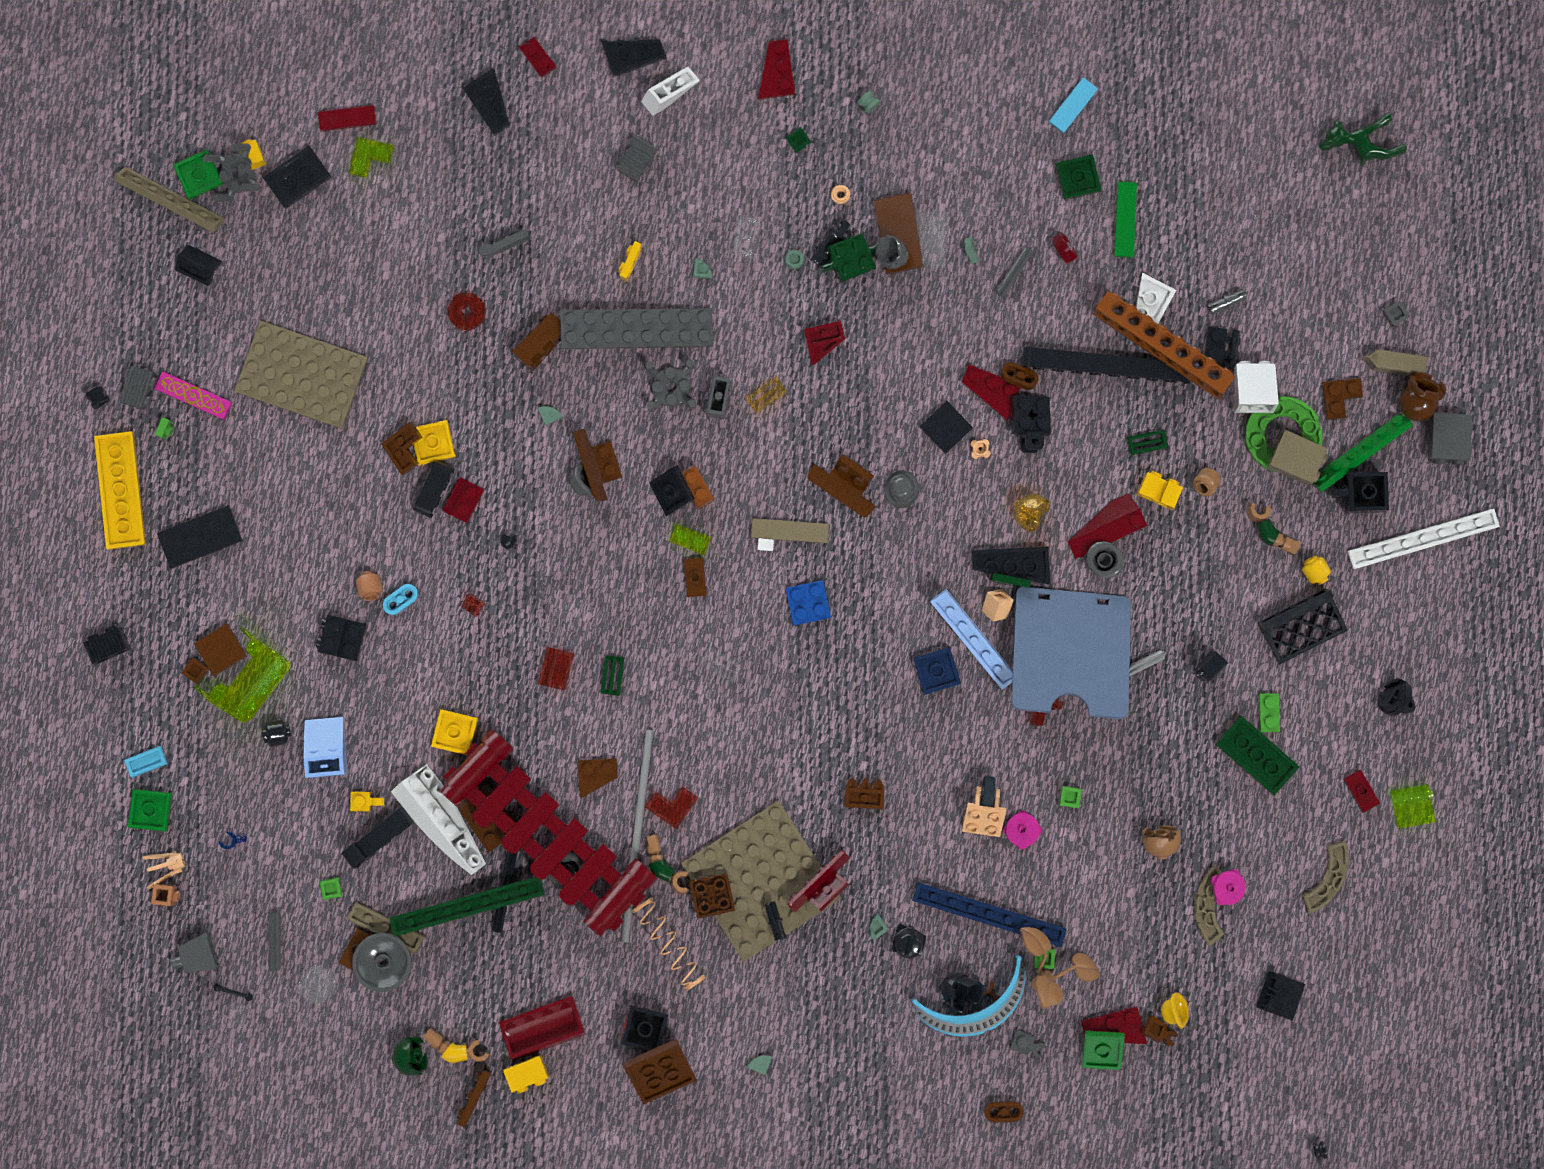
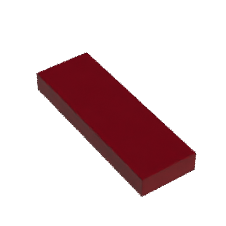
[318,105,377,132]

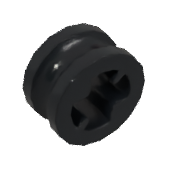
[1313,1141,1328,1160]

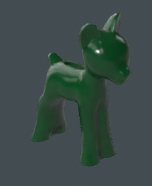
[1319,112,1407,166]

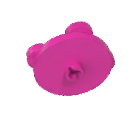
[1003,811,1042,850]
[1211,869,1246,905]

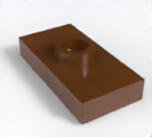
[684,557,706,598]
[339,928,371,970]

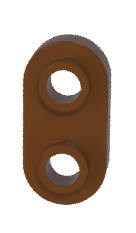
[1001,362,1039,390]
[984,1101,1024,1122]

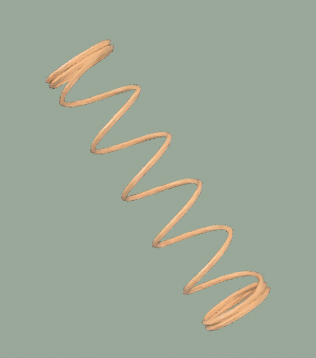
[632,897,706,991]

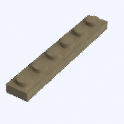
[114,167,224,233]

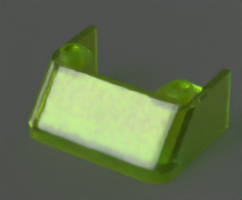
[194,626,291,723]

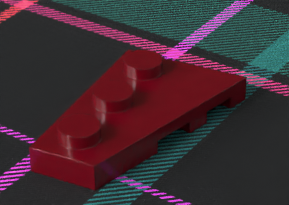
[758,39,795,100]
[961,365,1021,421]
[1081,1006,1148,1045]

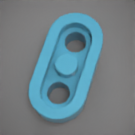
[383,584,419,615]

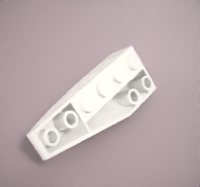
[391,764,486,875]

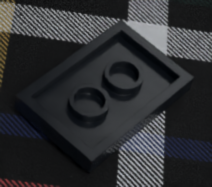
[263,145,332,209]

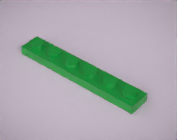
[1312,414,1413,492]

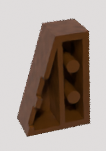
[512,312,561,373]

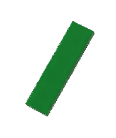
[1114,182,1137,258]

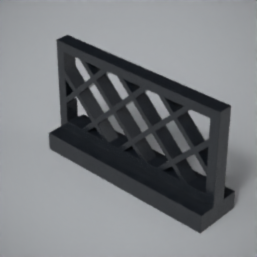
[1258,589,1348,664]

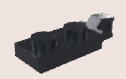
[810,220,851,270]

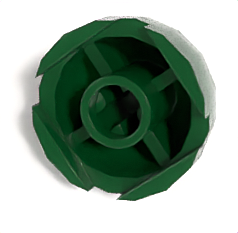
[391,1036,428,1076]

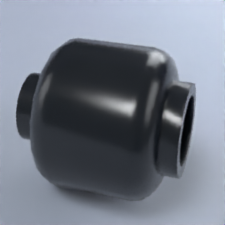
[262,720,291,747]

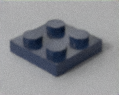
[913,647,961,695]

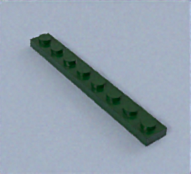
[390,877,545,937]

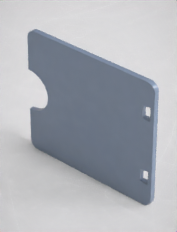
[1012,587,1131,719]

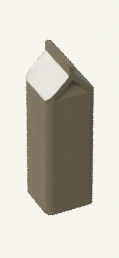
[1361,349,1427,376]

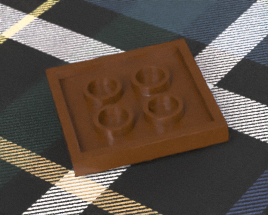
[622,1039,697,1105]

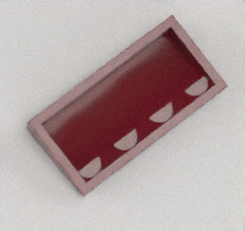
[499,996,586,1061]

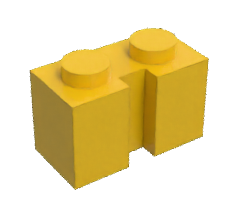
[1137,471,1183,510]
[503,1055,549,1094]

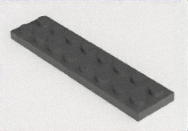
[560,308,714,349]

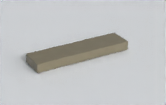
[751,518,829,543]
[347,902,425,954]

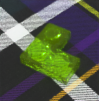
[349,137,395,179]

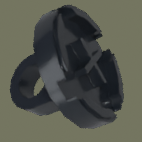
[1378,678,1415,716]

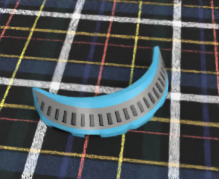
[911,955,1026,1037]

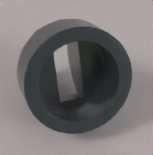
[501,534,517,549]

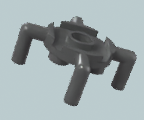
[203,144,261,202]
[645,359,696,412]

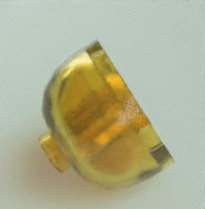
[1014,493,1051,532]

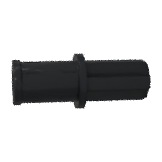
[765,901,787,941]

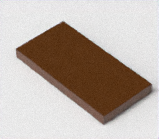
[874,193,924,275]

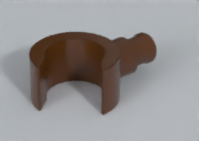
[977,979,999,1001]

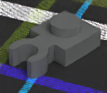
[1010,1030,1047,1058]

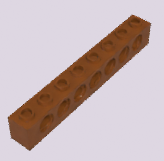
[1093,291,1236,400]

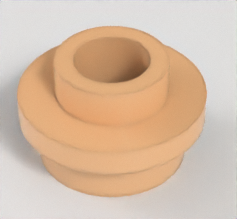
[831,185,850,204]

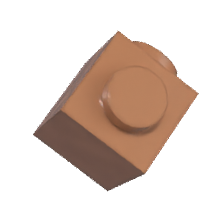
[151,884,180,906]

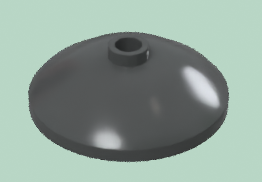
[353,933,412,992]

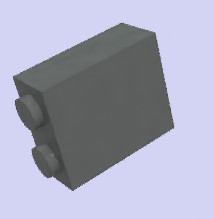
[1428,413,1472,466]

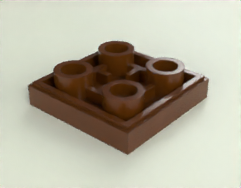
[194,623,247,676]
[689,872,735,919]

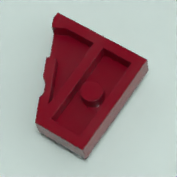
[804,321,845,365]

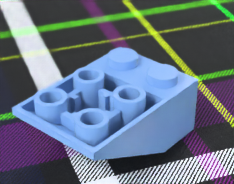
[304,717,348,778]

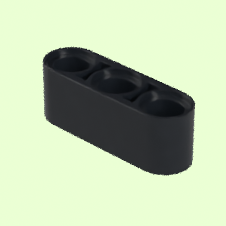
[413,461,455,518]

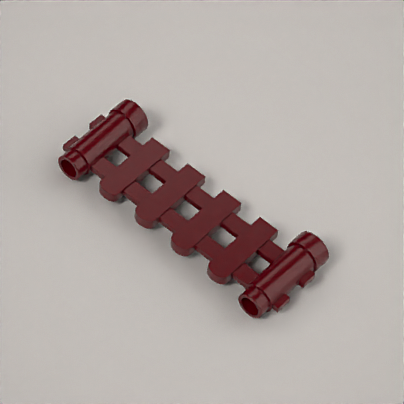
[440,729,658,937]

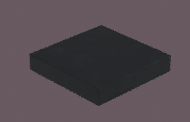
[919,401,973,454]
[649,465,695,516]

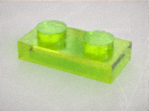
[669,524,712,556]

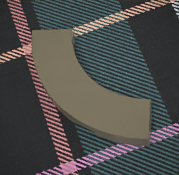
[1302,840,1348,914]
[1195,864,1224,947]

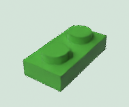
[1259,694,1280,732]

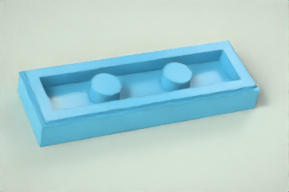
[1049,77,1098,134]

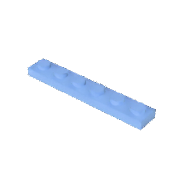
[931,589,1013,690]

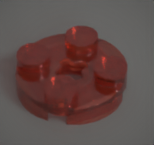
[448,293,486,331]

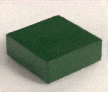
[785,127,812,154]

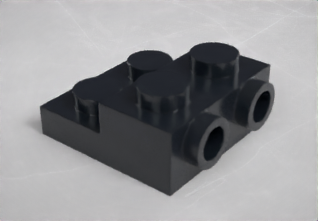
[316,615,367,661]

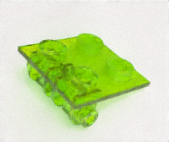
[1390,784,1436,829]

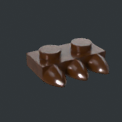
[844,777,884,810]

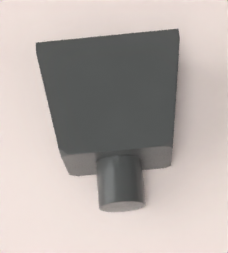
[170,932,220,974]

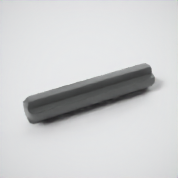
[996,247,1033,297]
[269,912,281,970]

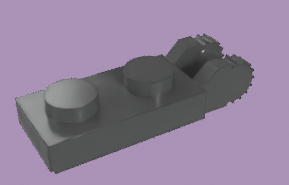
[478,229,530,259]

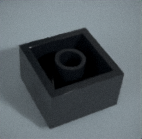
[620,1005,669,1051]

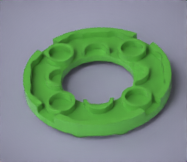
[1245,396,1322,473]

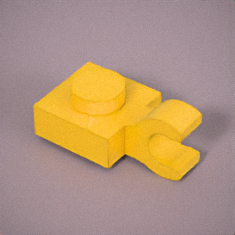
[350,792,385,811]

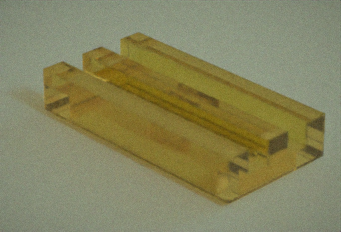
[745,376,787,414]

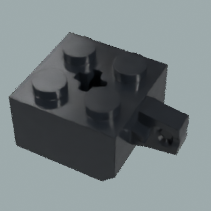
[1331,472,1389,514]

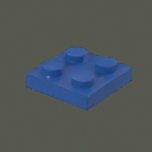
[786,580,831,626]

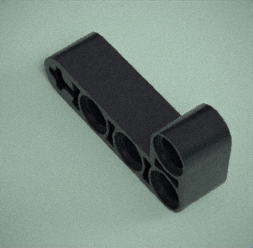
[341,806,414,869]

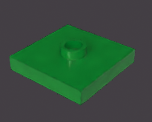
[173,149,224,200]
[128,789,173,832]
[1082,1031,1125,1070]

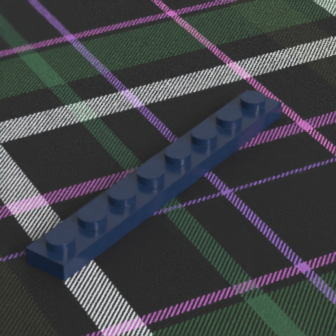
[912,882,1067,947]

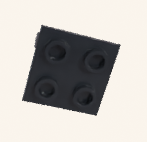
[1256,971,1305,1021]

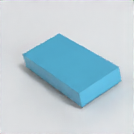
[124,746,168,778]

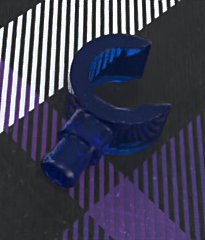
[218,832,247,849]

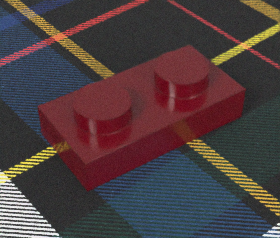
[519,37,557,78]

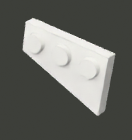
[1133,273,1176,336]

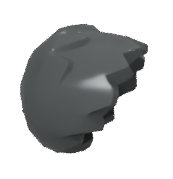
[876,235,909,269]

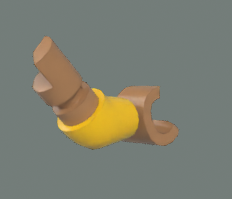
[423,1028,490,1063]

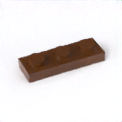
[457,1069,492,1127]

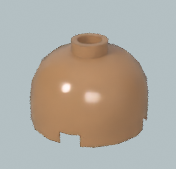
[1142,825,1181,859]

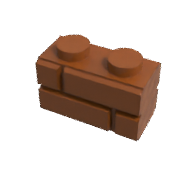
[682,466,715,510]

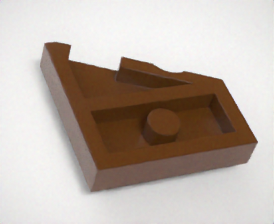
[578,758,618,798]

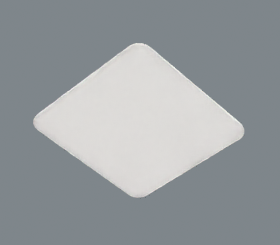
[758,538,774,551]

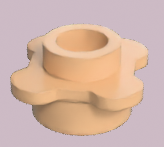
[970,439,990,459]

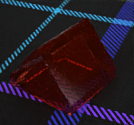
[461,593,486,617]

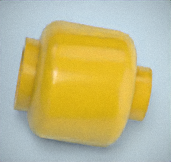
[1302,555,1331,585]

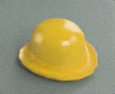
[1161,992,1189,1029]

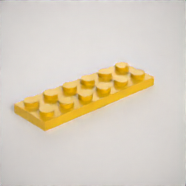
[94,431,146,550]

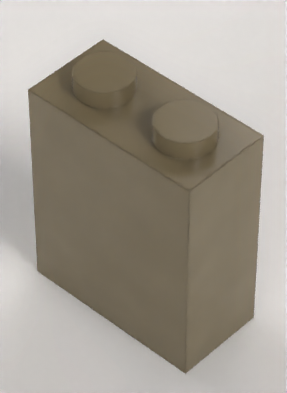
[1267,430,1328,486]

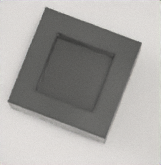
[1382,301,1410,327]

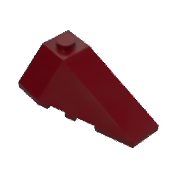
[1068,493,1148,559]

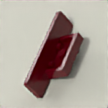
[787,850,850,912]

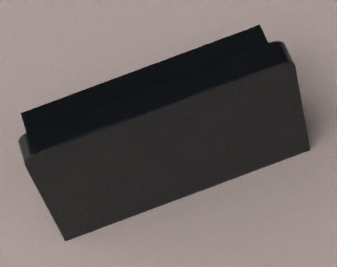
[175,245,222,286]

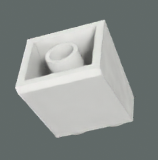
[1234,361,1278,413]

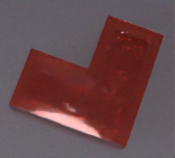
[645,787,699,829]

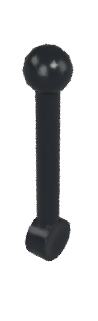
[213,984,253,1001]

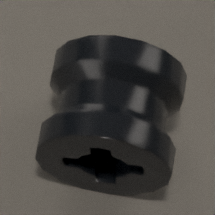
[85,386,110,409]

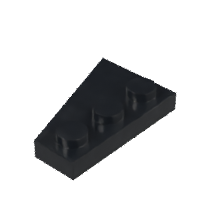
[601,39,667,77]
[463,68,510,136]

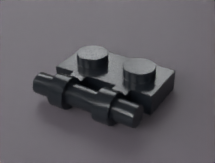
[1204,326,1241,369]

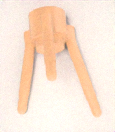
[142,851,186,890]

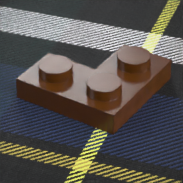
[1322,378,1363,420]
[381,422,423,475]

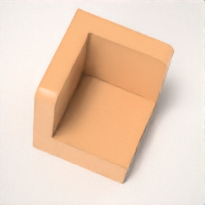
[982,589,1014,622]

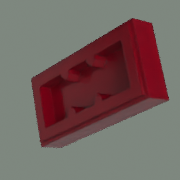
[1343,770,1380,813]

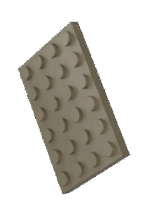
[234,320,368,429]

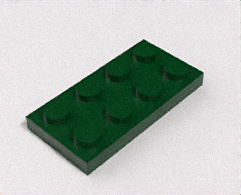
[1215,716,1300,796]

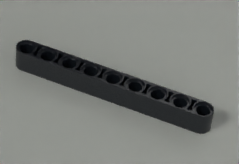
[1021,347,1190,384]

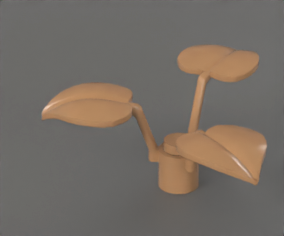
[1020,927,1100,1009]

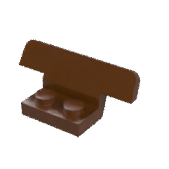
[574,429,623,501]
[808,454,876,517]

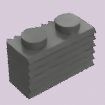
[616,136,657,183]
[119,366,157,410]
[706,376,731,419]

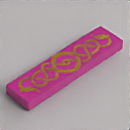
[154,371,232,420]

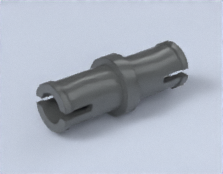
[1207,289,1247,315]

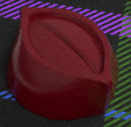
[1052,232,1078,264]

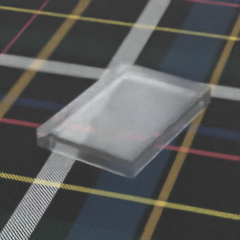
[914,209,950,269]

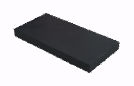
[157,505,243,569]

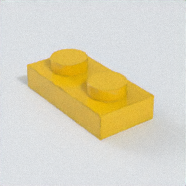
[618,241,643,282]

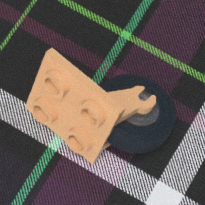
[962,776,1006,837]

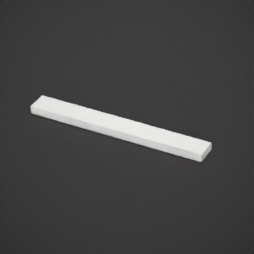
[1347,509,1500,569]

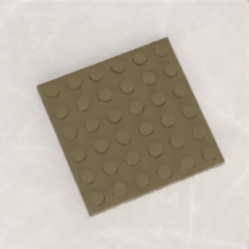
[681,801,841,962]

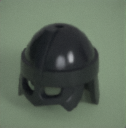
[939,973,984,1013]

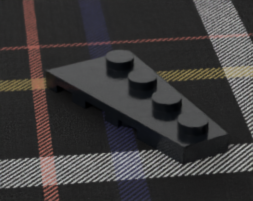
[971,546,1051,585]

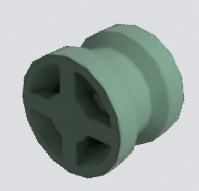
[857,90,881,114]

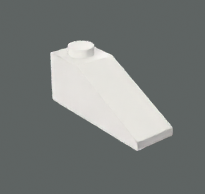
[641,67,700,116]

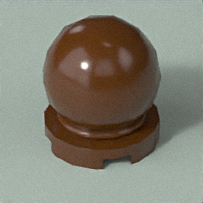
[1399,372,1447,421]

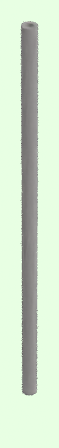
[621,730,653,943]

